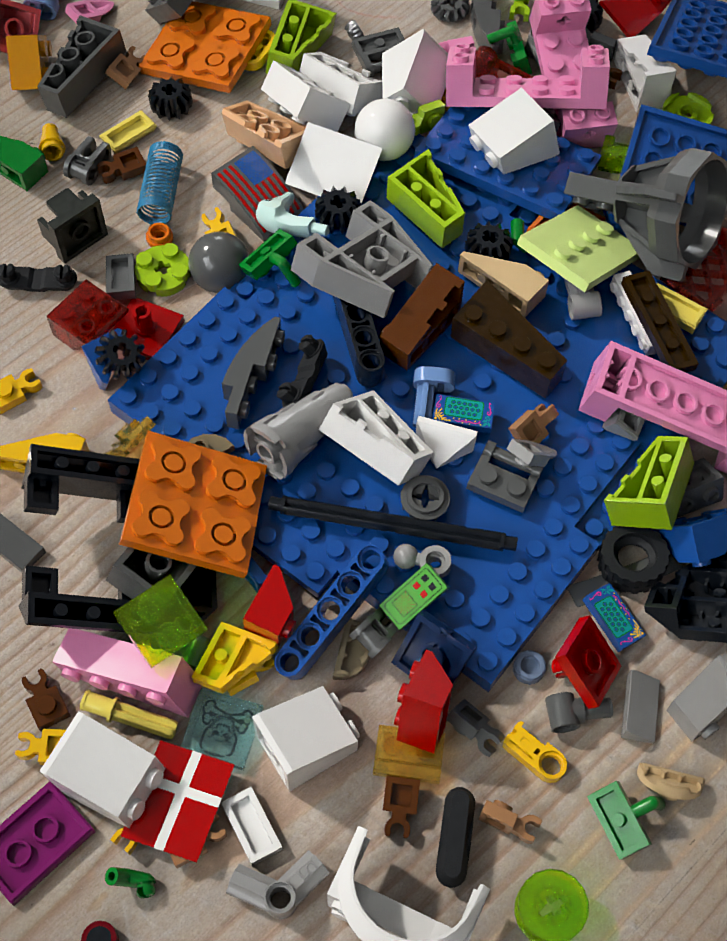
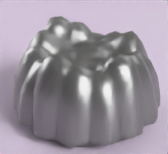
[345,19,364,43]

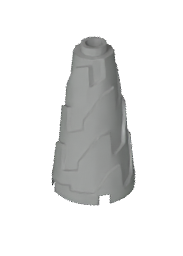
[244,383,353,480]

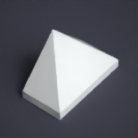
[416,416,478,469]

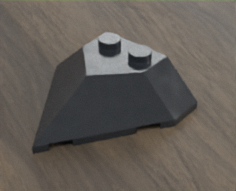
[644,552,727,643]

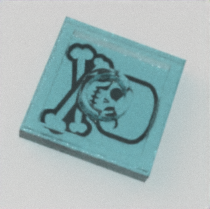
[181,688,264,771]

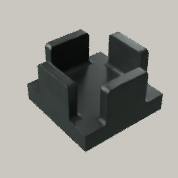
[37,188,108,264]

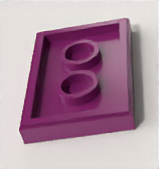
[0,781,96,906]

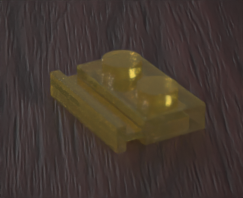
[104,416,156,457]
[373,725,445,784]

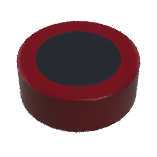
[81,921,119,941]

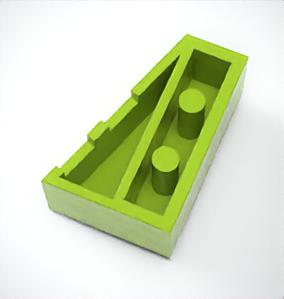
[265,0,337,74]
[386,149,465,248]
[604,436,694,530]

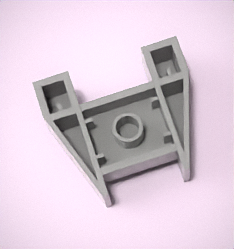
[291,200,433,318]
[666,653,727,742]

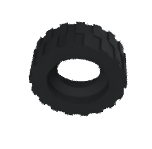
[597,526,670,594]

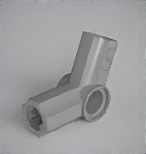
[226,850,329,919]

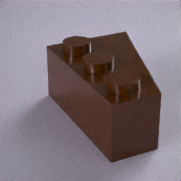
[379,263,465,371]

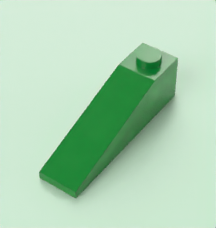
[0,136,49,191]

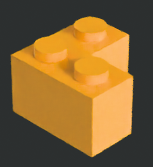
[6,35,52,90]

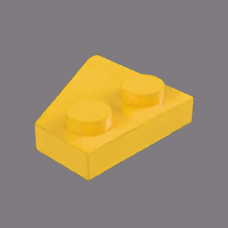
[191,621,279,694]

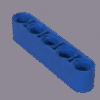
[274,545,389,680]

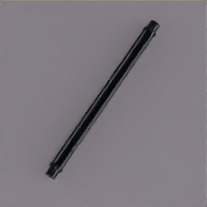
[268,495,518,552]

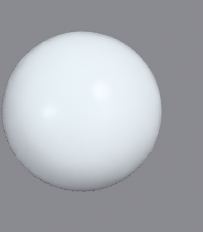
[355,98,415,161]

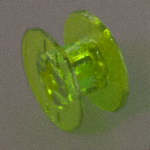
[514,869,589,941]

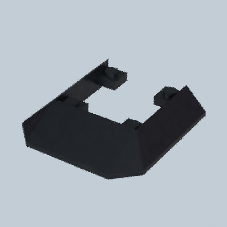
[19,444,218,637]

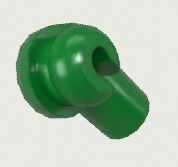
[510,218,529,254]
[105,867,156,899]

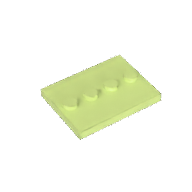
[517,205,640,292]

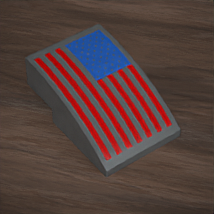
[211,146,304,242]

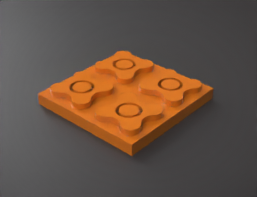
[138,1,272,93]
[119,430,267,578]

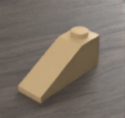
[458,251,549,317]

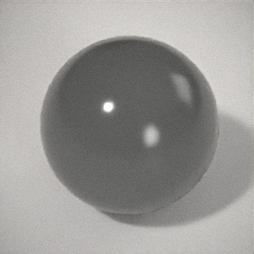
[188,231,249,293]

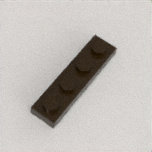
[621,270,699,372]

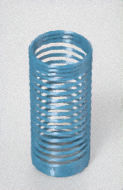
[136,141,183,224]

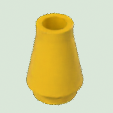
[39,123,66,161]

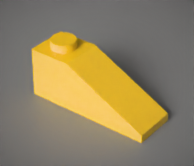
[0,433,90,473]

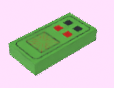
[379,563,450,630]

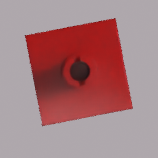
[113,297,185,360]
[551,615,622,709]

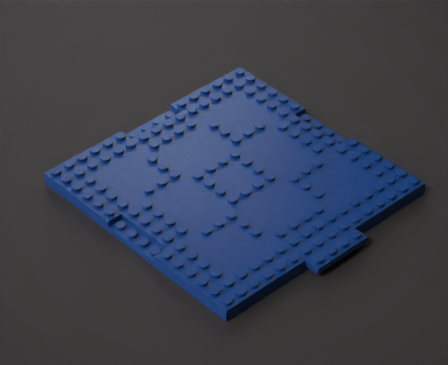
[108,134,727,692]

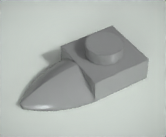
[507,439,557,468]

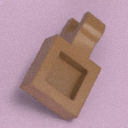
[508,403,559,443]
[478,800,542,844]

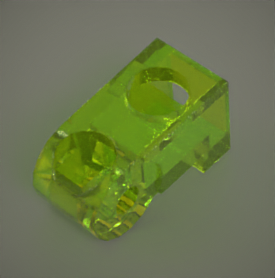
[597,135,629,174]

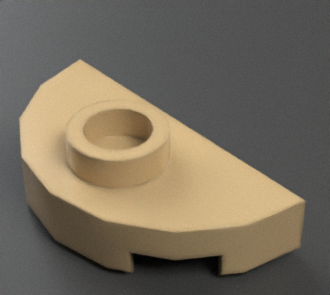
[637,763,705,801]

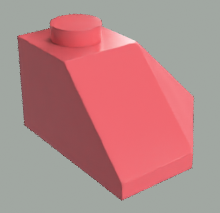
[0,0,41,54]

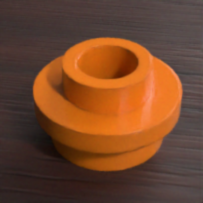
[146,223,174,247]

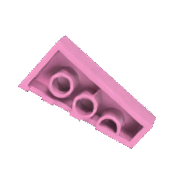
[53,628,202,718]

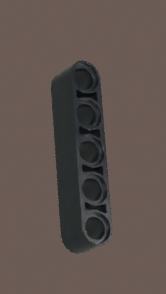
[332,295,385,387]

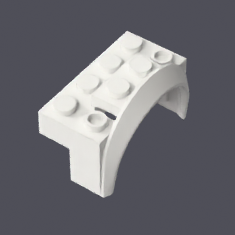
[327,826,490,941]

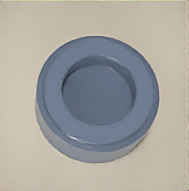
[513,650,546,685]

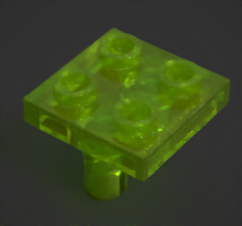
[113,575,208,669]

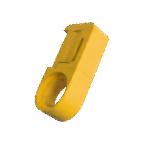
[502,721,567,783]

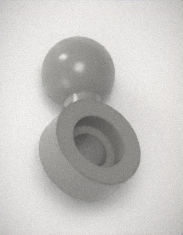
[393,544,451,578]

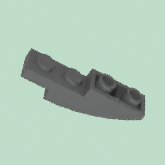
[471,0,505,64]
[222,317,285,429]

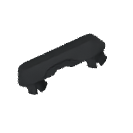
[0,264,77,292]
[277,335,328,407]
[436,787,475,888]

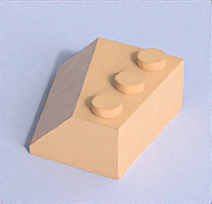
[222,100,306,169]

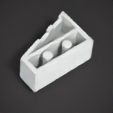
[613,34,677,113]
[300,52,383,116]
[261,60,351,132]
[319,390,434,486]

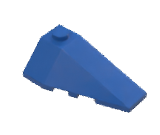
[653,508,727,567]

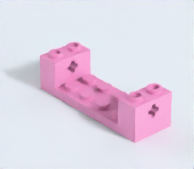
[529,0,618,148]
[446,43,610,109]
[578,341,727,474]

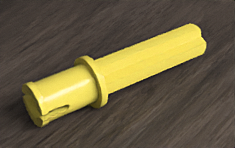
[80,690,178,739]

